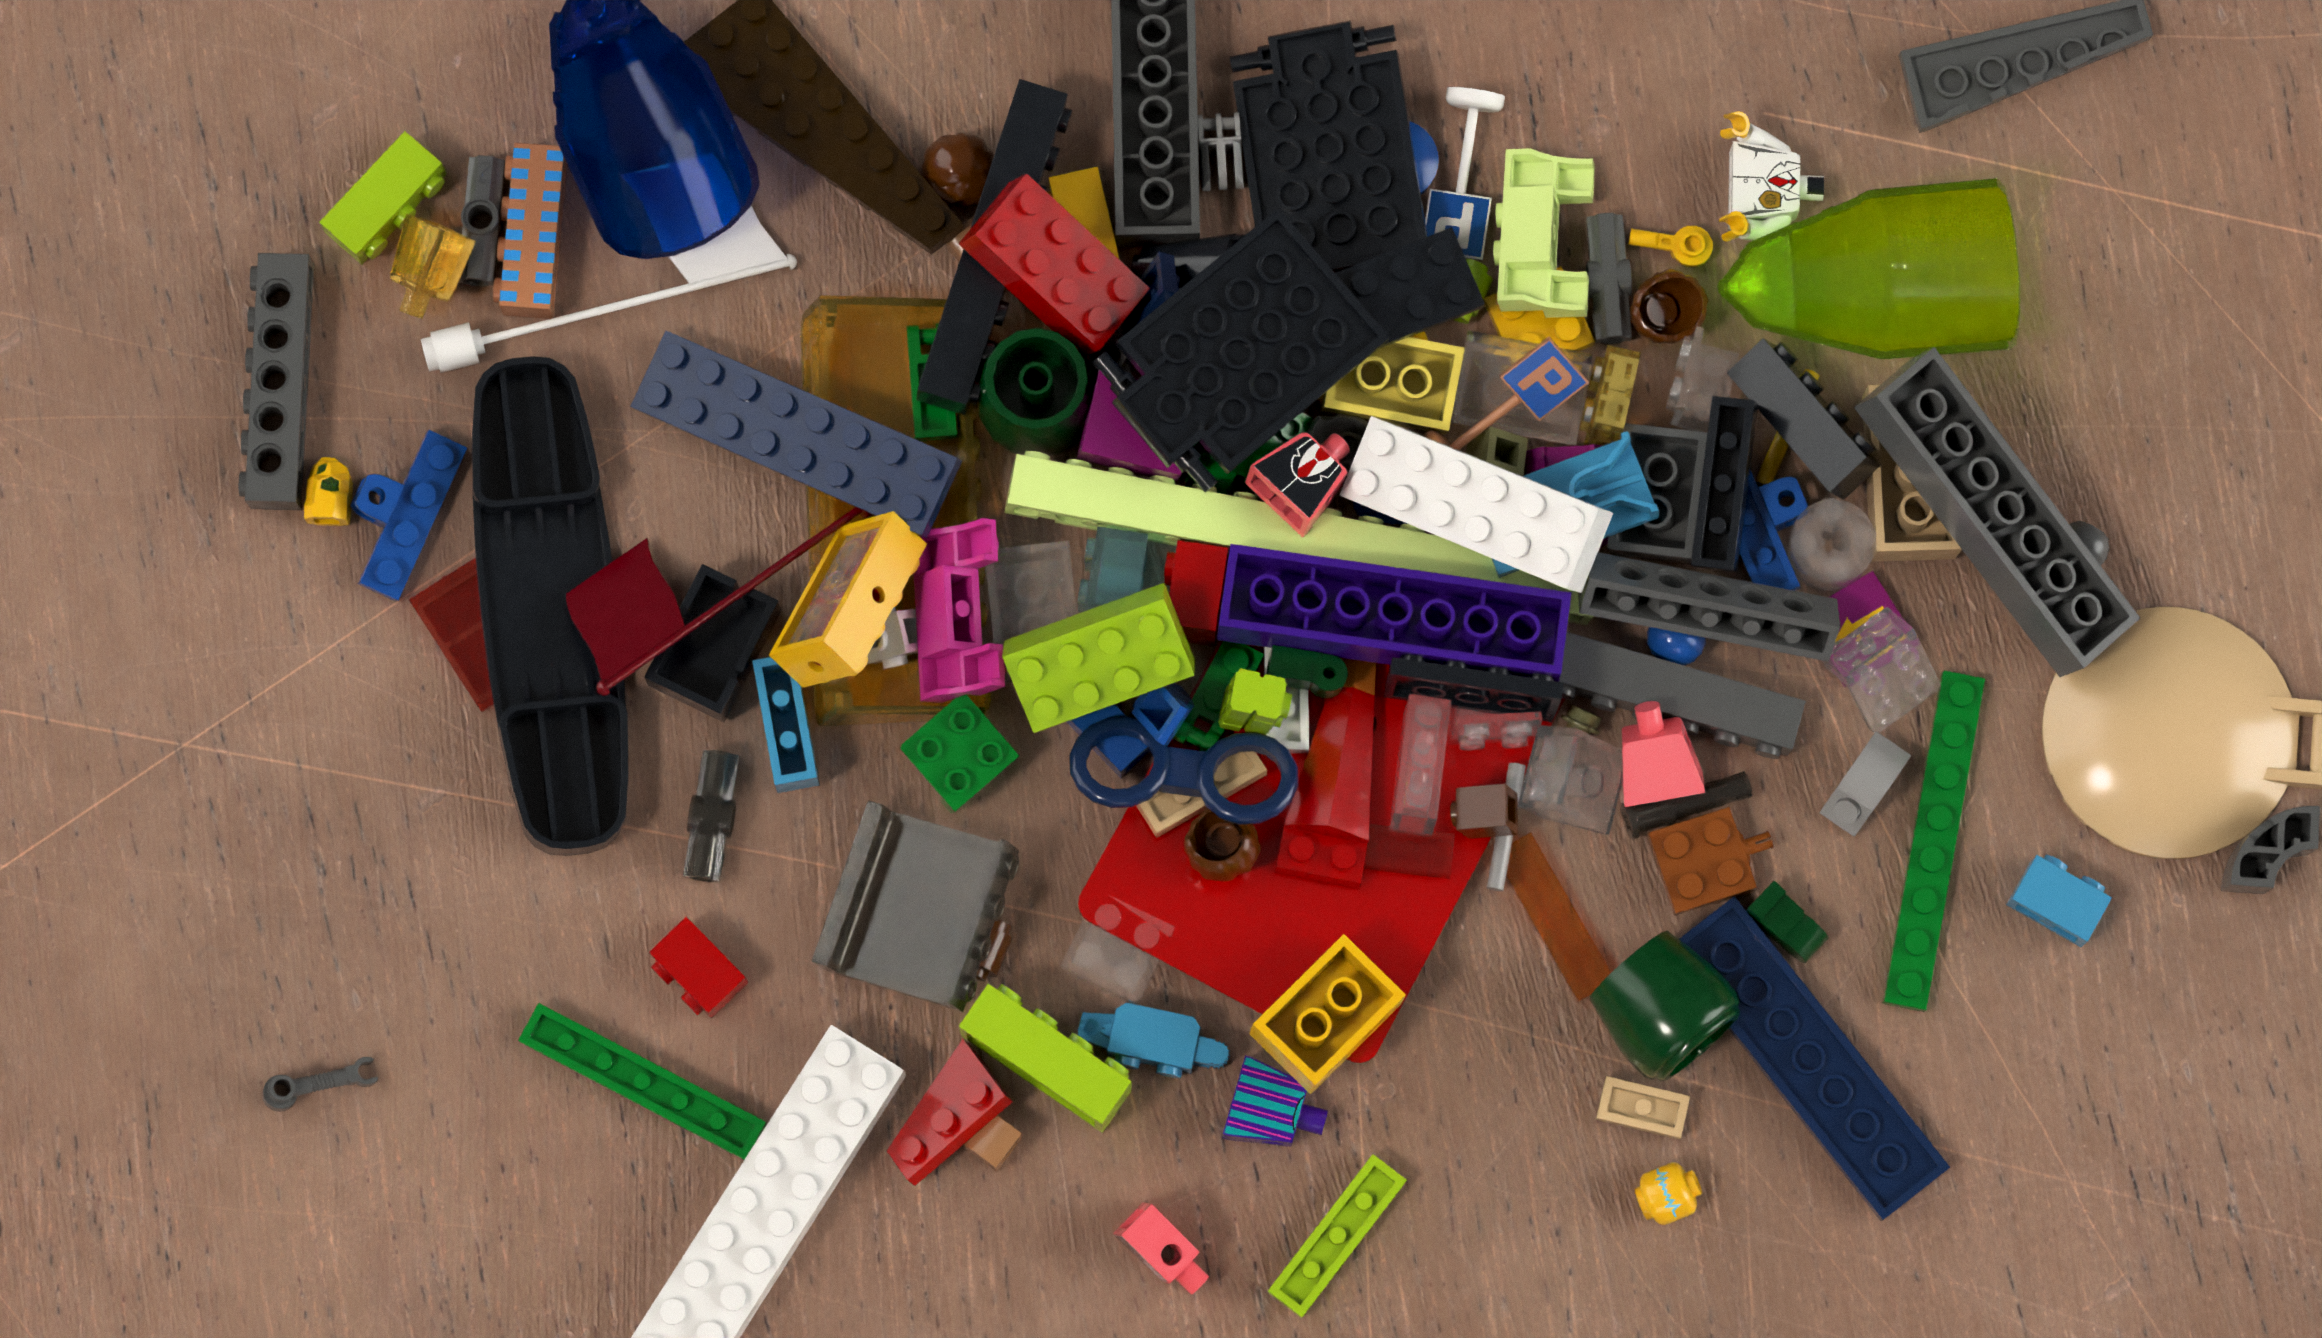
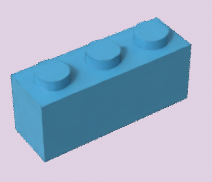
[752,657,820,793]

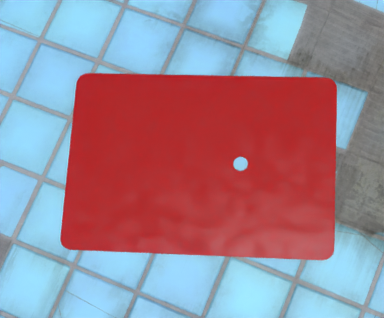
[1078,641,1565,1063]

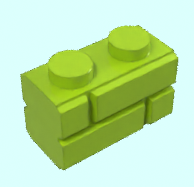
[1218,668,1292,735]

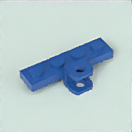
[350,430,467,602]
[1740,470,1809,591]

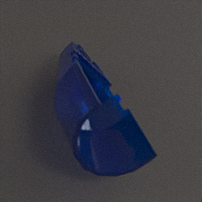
[549,0,760,259]

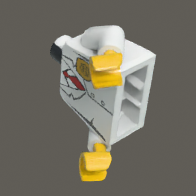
[1719,111,1824,242]

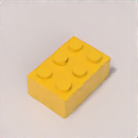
[1249,934,1406,1094]

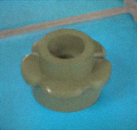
[1561,704,1602,740]

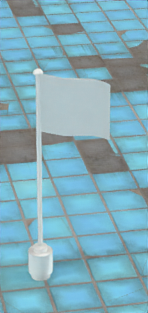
[421,153,797,373]

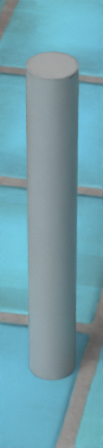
[1487,763,1526,891]

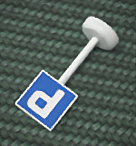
[1425,87,1505,260]

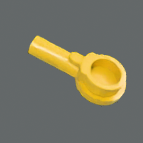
[1628,225,1713,267]

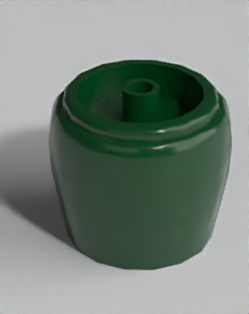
[977,328,1096,456]
[1589,930,1740,1081]

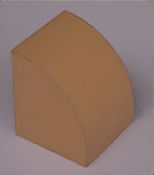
[962,1115,1023,1172]

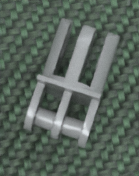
[1198,112,1244,191]

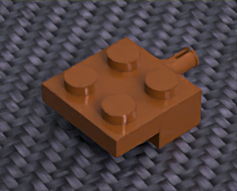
[1647,807,1774,916]

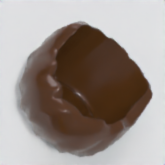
[922,132,994,208]
[1630,269,1709,344]
[1184,809,1261,881]

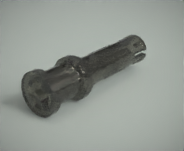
[1621,771,1752,840]

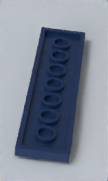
[630,330,962,539]
[1679,896,1950,1221]

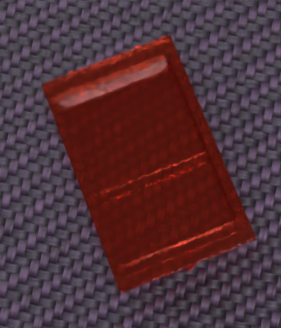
[409,558,553,712]

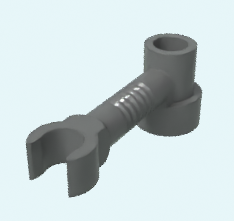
[262,1057,378,1112]

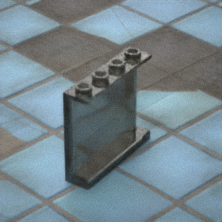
[811,800,1019,1012]

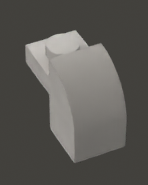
[1819,731,1911,837]

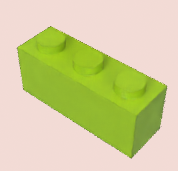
[319,131,447,265]

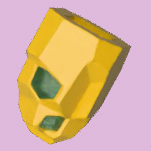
[304,457,353,526]

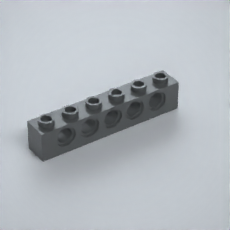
[238,253,314,510]
[1578,552,1840,662]

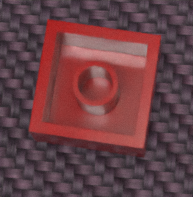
[1164,540,1228,647]

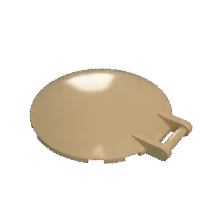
[2042,607,2322,859]

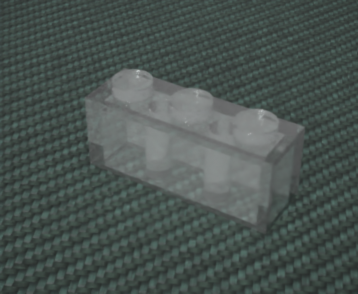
[1389,694,1452,837]

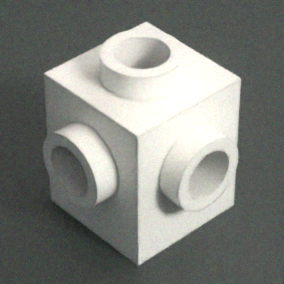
[867,607,918,669]

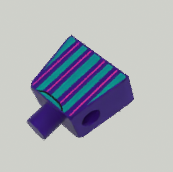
[1222,1055,1328,1147]

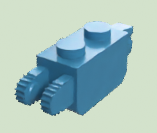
[1078,1002,1230,1078]

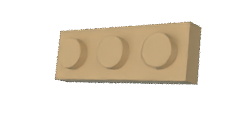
[1136,751,1267,838]

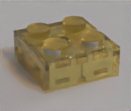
[1578,345,1641,446]

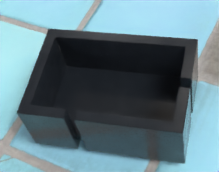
[644,564,782,723]

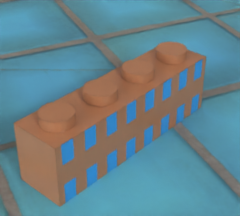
[493,143,569,319]

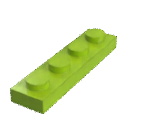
[1267,1154,1407,1319]

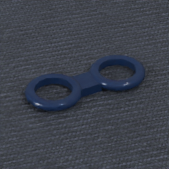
[1069,716,1299,825]

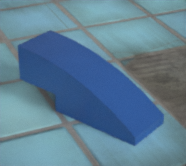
[1131,683,1194,745]

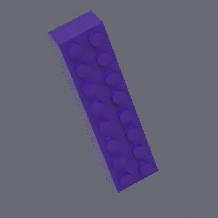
[1217,544,1572,682]

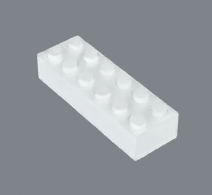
[1339,416,1613,593]

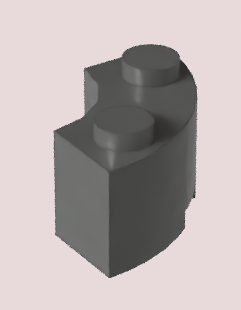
[2221,806,2320,894]

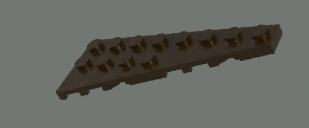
[662,0,964,255]

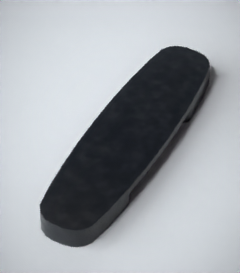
[472,356,629,856]

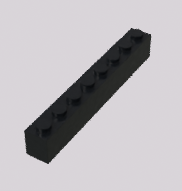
[917,79,1072,415]

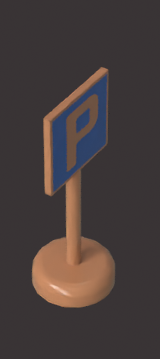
[1422,337,1589,450]

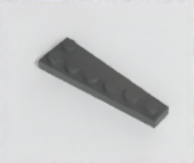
[1898,0,2153,133]

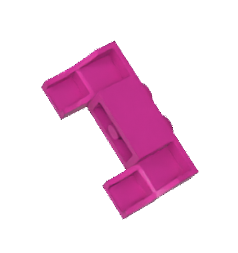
[914,518,1006,703]

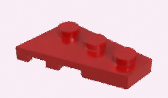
[887,1039,1012,1186]

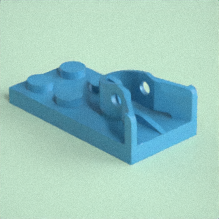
[1491,431,1659,578]

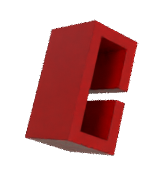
[649,917,749,1018]

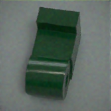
[1266,645,1348,699]
[1746,881,1829,963]

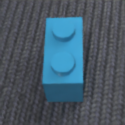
[2006,855,2112,947]

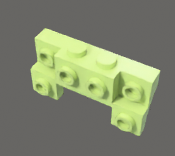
[1493,148,1595,318]

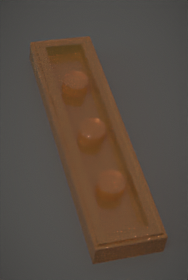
[1506,832,1611,1003]

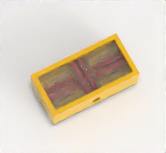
[769,511,927,688]

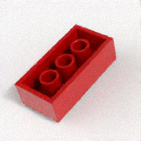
[958,173,1150,356]

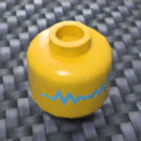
[1635,1162,1702,1225]

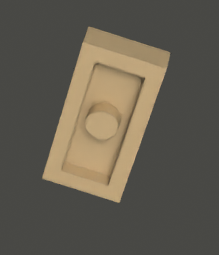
[1595,1076,1690,1140]

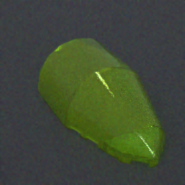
[1717,178,2021,360]

